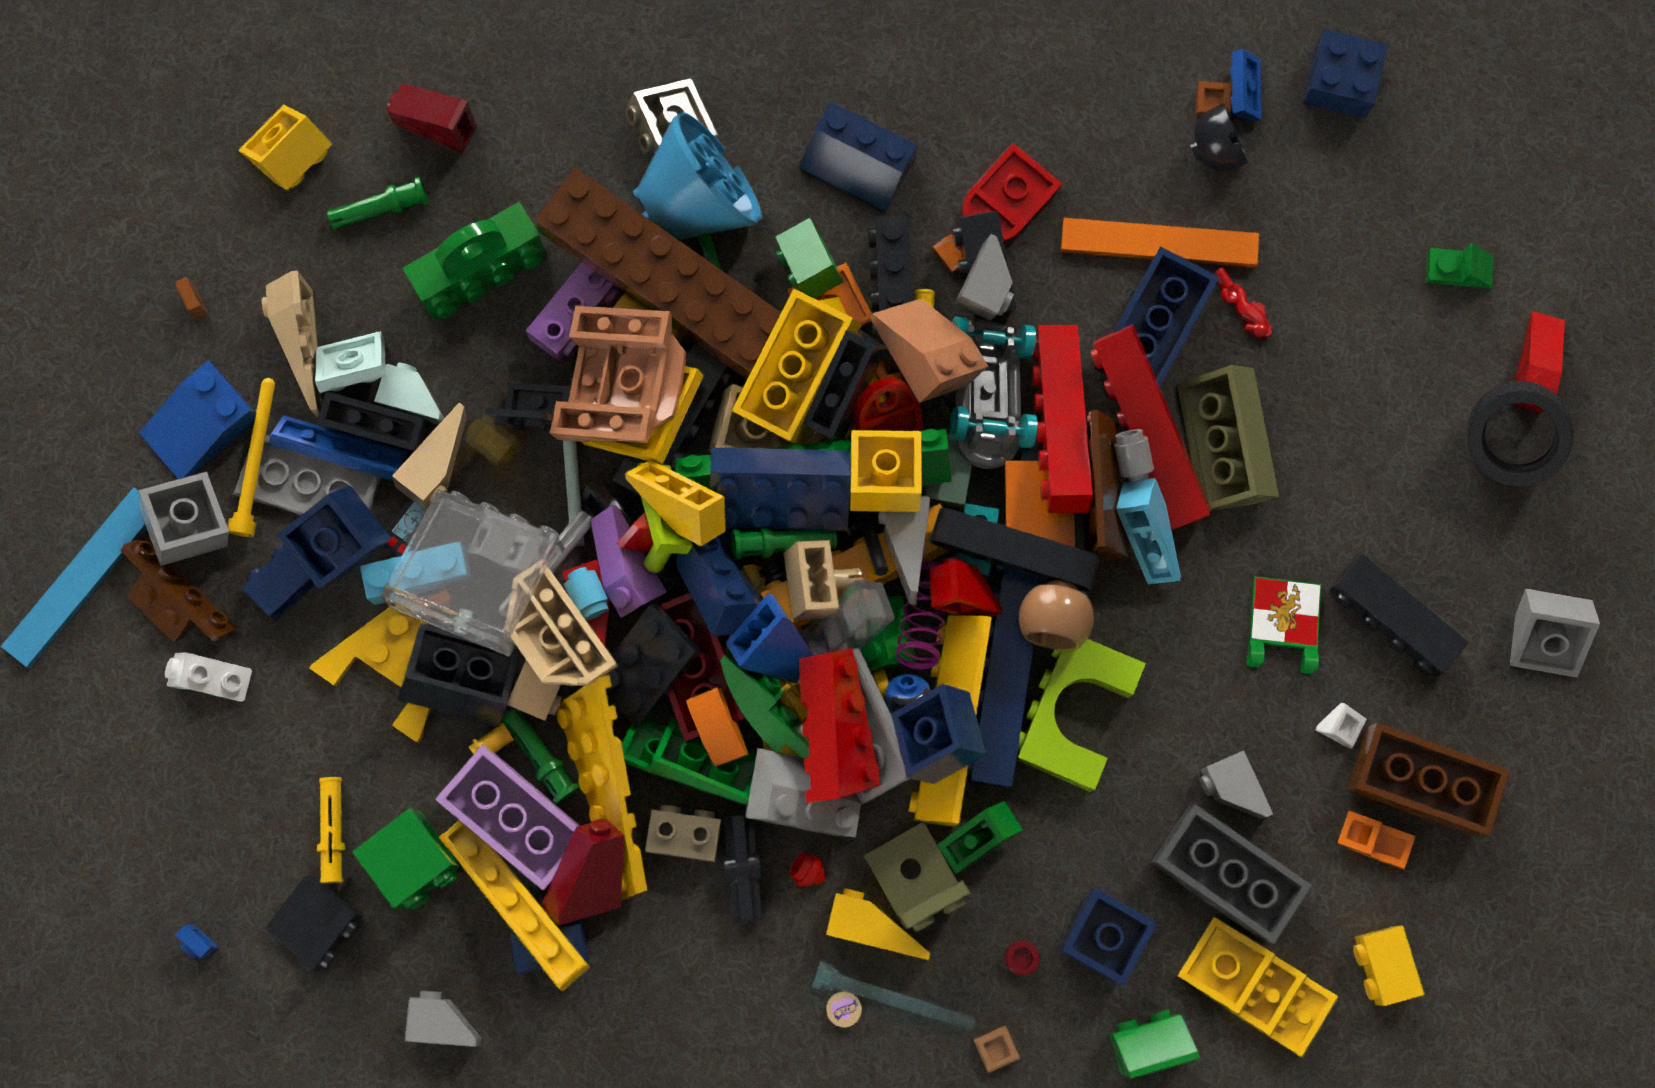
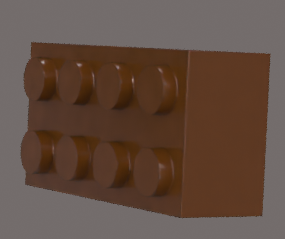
[1347,723,1510,838]

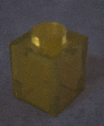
[465,416,521,471]

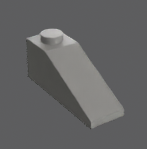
[879,496,930,605]

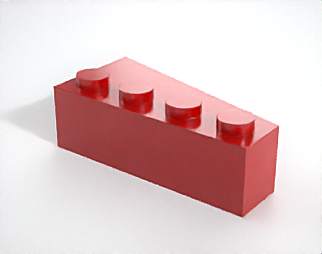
[799,648,881,803]

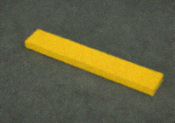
[439,820,590,991]

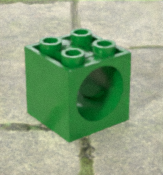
[352,808,462,911]

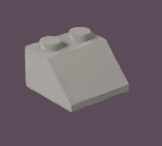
[955,234,1014,321]
[1510,589,1600,678]

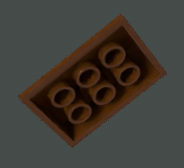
[1083,410,1134,564]

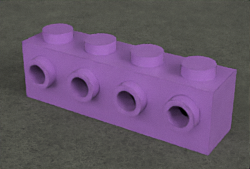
[526,263,622,362]

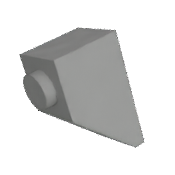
[1200,751,1273,819]
[405,991,481,1047]

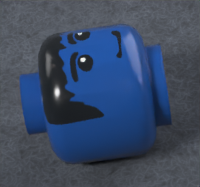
[885,674,930,714]

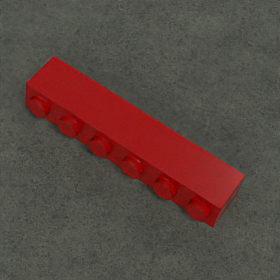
[1091,324,1211,530]
[1031,325,1093,513]

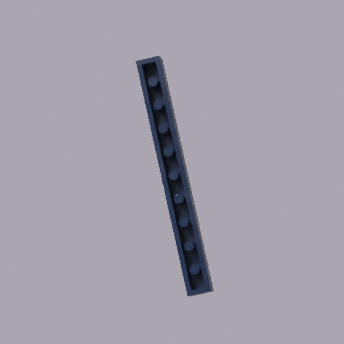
[967,448,1044,789]

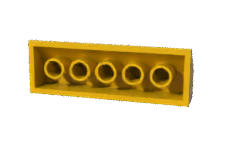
[908,615,992,828]

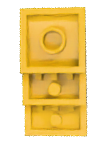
[1178,917,1338,1058]

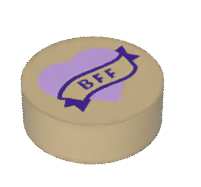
[826,991,862,1027]

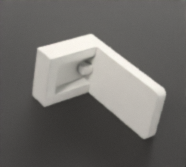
[165,653,252,701]

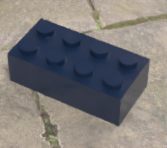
[1094,246,1219,387]
[710,447,851,531]

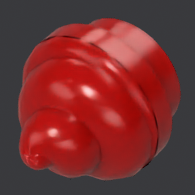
[789,852,826,887]

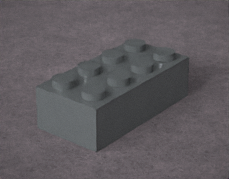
[1150,804,1312,944]

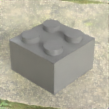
[139,472,229,566]

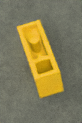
[625,460,725,546]
[826,888,930,960]

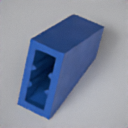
[726,593,814,684]

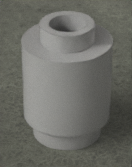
[1114,429,1154,482]

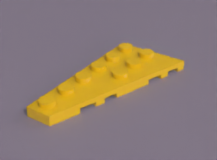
[557,675,647,901]

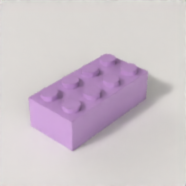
[435,744,580,890]

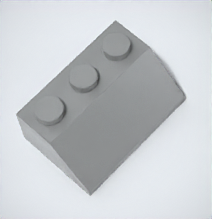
[746,749,861,837]

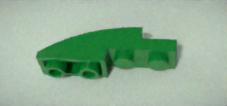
[720,650,809,759]

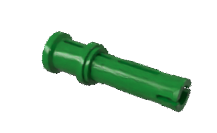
[327,176,430,230]
[730,527,837,561]
[501,709,580,806]

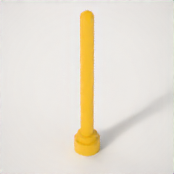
[227,378,275,537]

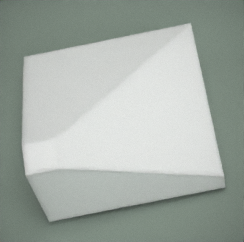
[1316,703,1366,749]

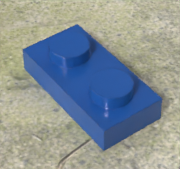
[1230,49,1262,122]

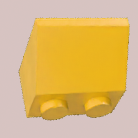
[238,105,332,190]
[850,430,921,512]

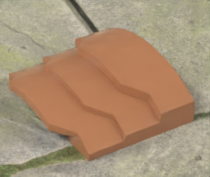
[550,306,687,443]

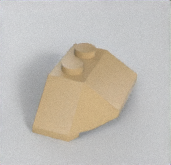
[506,560,617,686]

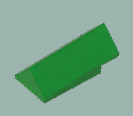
[622,717,757,806]

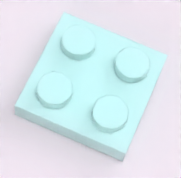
[315,331,385,393]

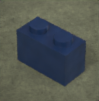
[241,544,315,621]

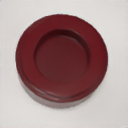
[1004,941,1040,976]

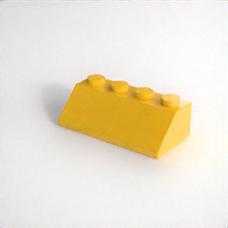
[732,289,862,445]

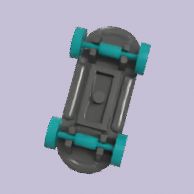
[950,316,1038,469]

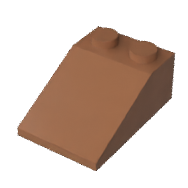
[869,299,988,403]

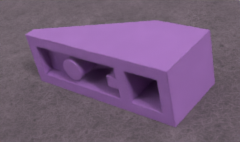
[591,504,667,618]

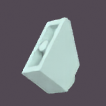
[374,363,444,425]

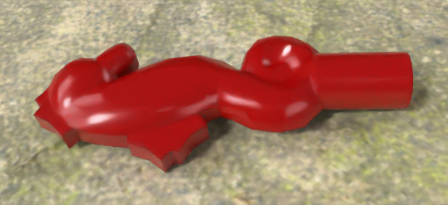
[1213,268,1272,339]

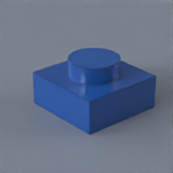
[175,924,219,959]

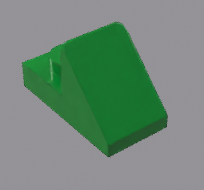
[1426,244,1494,289]

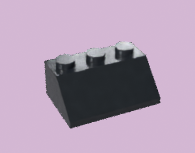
[398,623,520,727]

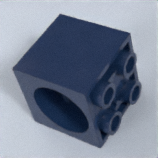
[276,485,392,590]

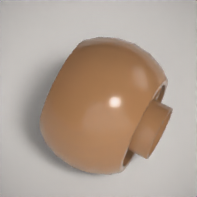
[1019,580,1094,650]

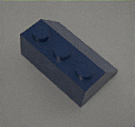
[800,101,918,213]
[675,535,762,636]

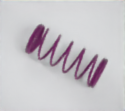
[895,561,945,669]

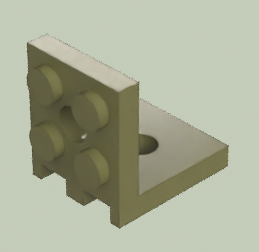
[864,822,970,931]

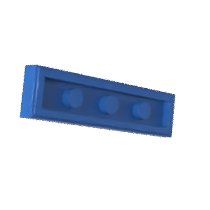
[270,415,410,481]

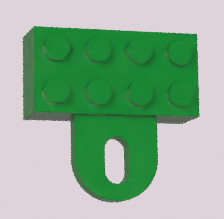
[402,202,547,320]

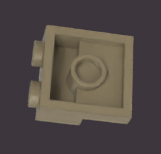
[626,79,717,159]

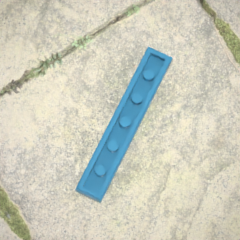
[1,487,147,668]

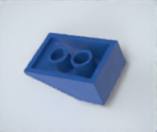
[139,360,256,479]

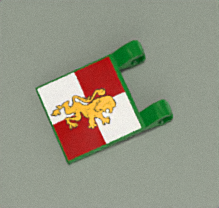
[1246,576,1321,674]

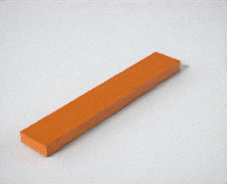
[1060,218,1259,268]

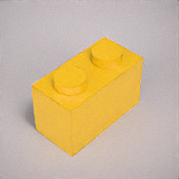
[1353,926,1424,1006]

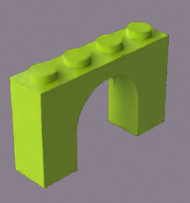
[1016,639,1146,792]

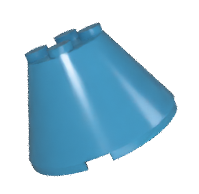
[633,112,762,240]

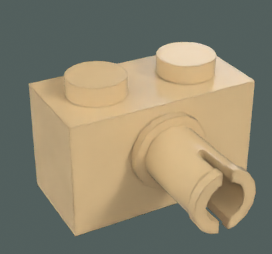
[784,541,863,620]

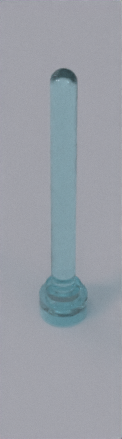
[812,961,976,1030]

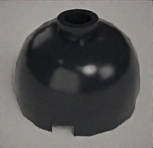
[1190,104,1248,171]

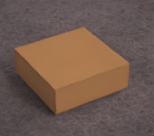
[973,1025,1020,1073]

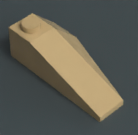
[262,271,323,418]

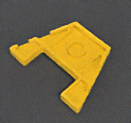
[309,602,431,744]

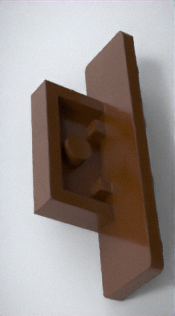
[120,538,236,642]

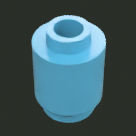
[564,567,609,621]

